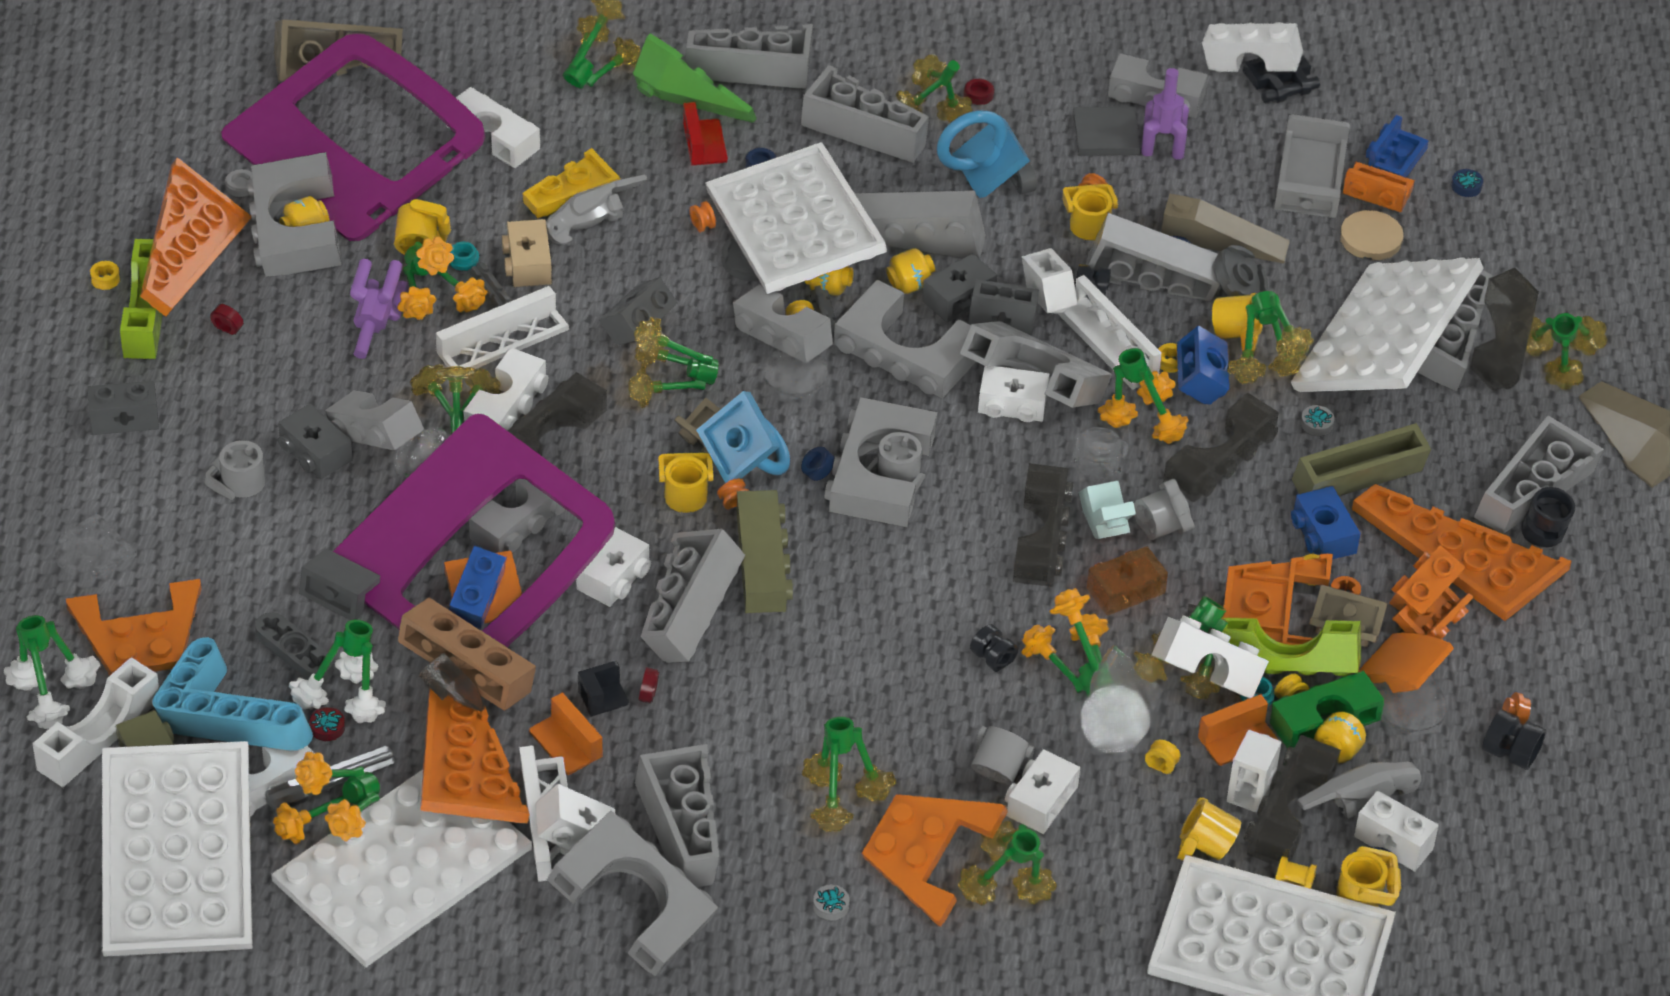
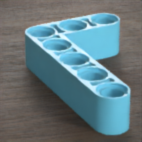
[152,637,313,751]

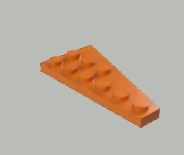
[140,157,252,316]
[1352,484,1572,621]
[420,664,530,824]

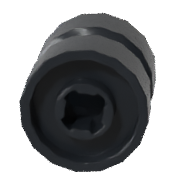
[1522,487,1575,548]
[1482,709,1546,770]

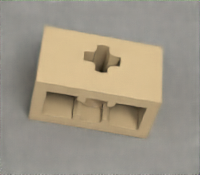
[502,219,552,287]

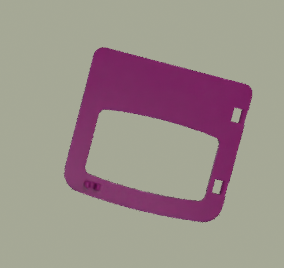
[221,33,486,241]
[332,414,616,647]

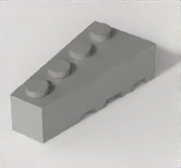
[686,24,813,89]
[854,191,986,259]
[1086,213,1220,302]
[1418,270,1493,391]
[641,529,745,663]

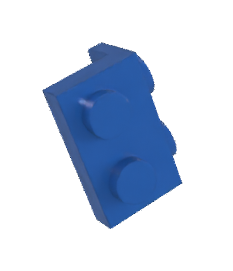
[1366,115,1429,178]

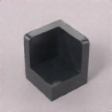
[578,661,629,717]

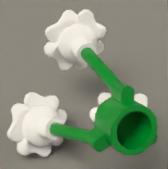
[4,615,101,729]
[289,619,386,723]

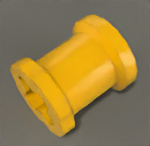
[1275,856,1317,889]

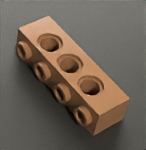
[398,598,536,711]

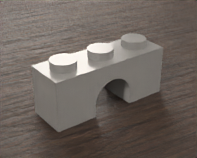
[1108,54,1208,118]
[733,284,833,363]
[325,390,424,450]
[469,479,565,553]

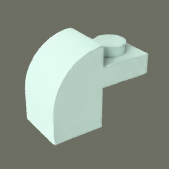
[1079,481,1136,539]

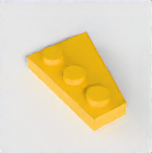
[522,148,621,218]

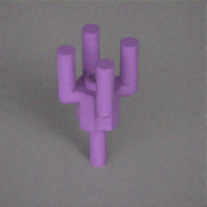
[1141,68,1189,159]
[350,259,409,359]

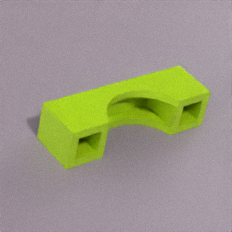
[120,239,163,359]
[1222,618,1361,676]

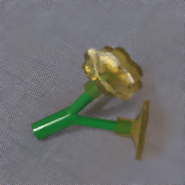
[896,54,972,123]
[410,364,501,434]

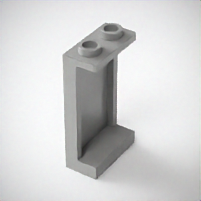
[1274,114,1350,218]

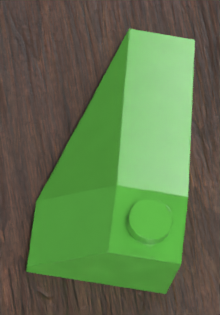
[633,33,757,123]

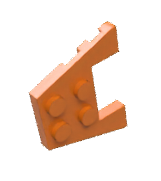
[1222,553,1333,645]
[66,579,201,675]
[862,794,1008,926]

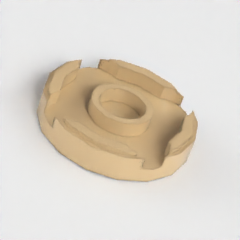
[1340,210,1403,261]

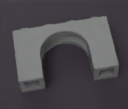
[247,152,342,277]
[834,280,976,399]
[960,321,1112,408]
[825,397,938,527]
[547,810,719,976]

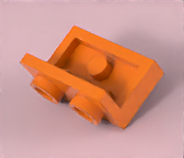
[1343,162,1415,212]
[1389,545,1465,616]
[1392,587,1474,639]

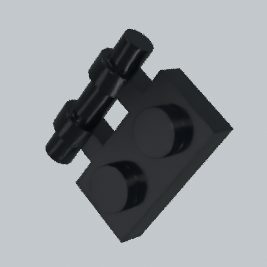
[1243,54,1321,103]

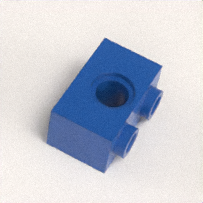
[1177,325,1230,405]
[1291,486,1361,560]
[449,546,506,630]

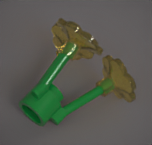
[1515,313,1608,390]

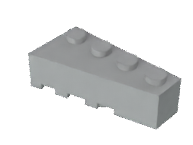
[801,65,929,163]
[1474,415,1604,534]
[635,744,719,887]

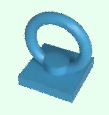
[937,110,1030,198]
[696,391,790,483]

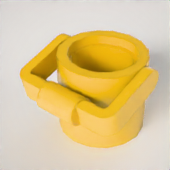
[1062,184,1118,240]
[394,199,451,255]
[1212,293,1263,353]
[658,453,713,513]
[1177,798,1241,861]
[1336,846,1401,907]

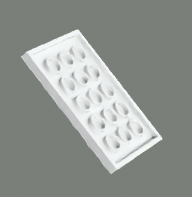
[705,142,887,294]
[1291,258,1484,392]
[102,741,252,956]
[272,770,532,967]
[1147,855,1396,996]

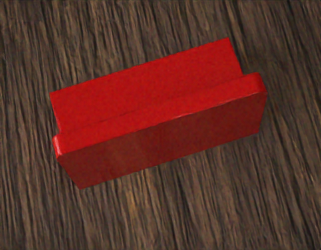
[683,102,728,166]

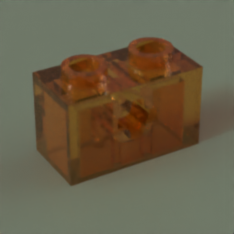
[1087,546,1168,616]

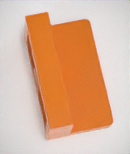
[529,692,603,775]
[1198,694,1278,766]

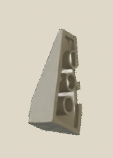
[274,19,403,82]
[1161,194,1290,264]
[1579,381,1670,488]

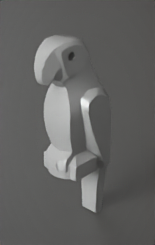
[546,175,647,245]
[1297,762,1422,819]

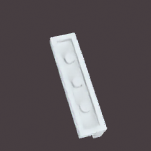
[1058,275,1162,390]
[436,286,569,377]
[519,745,570,881]

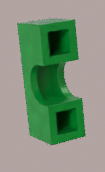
[1270,671,1385,752]

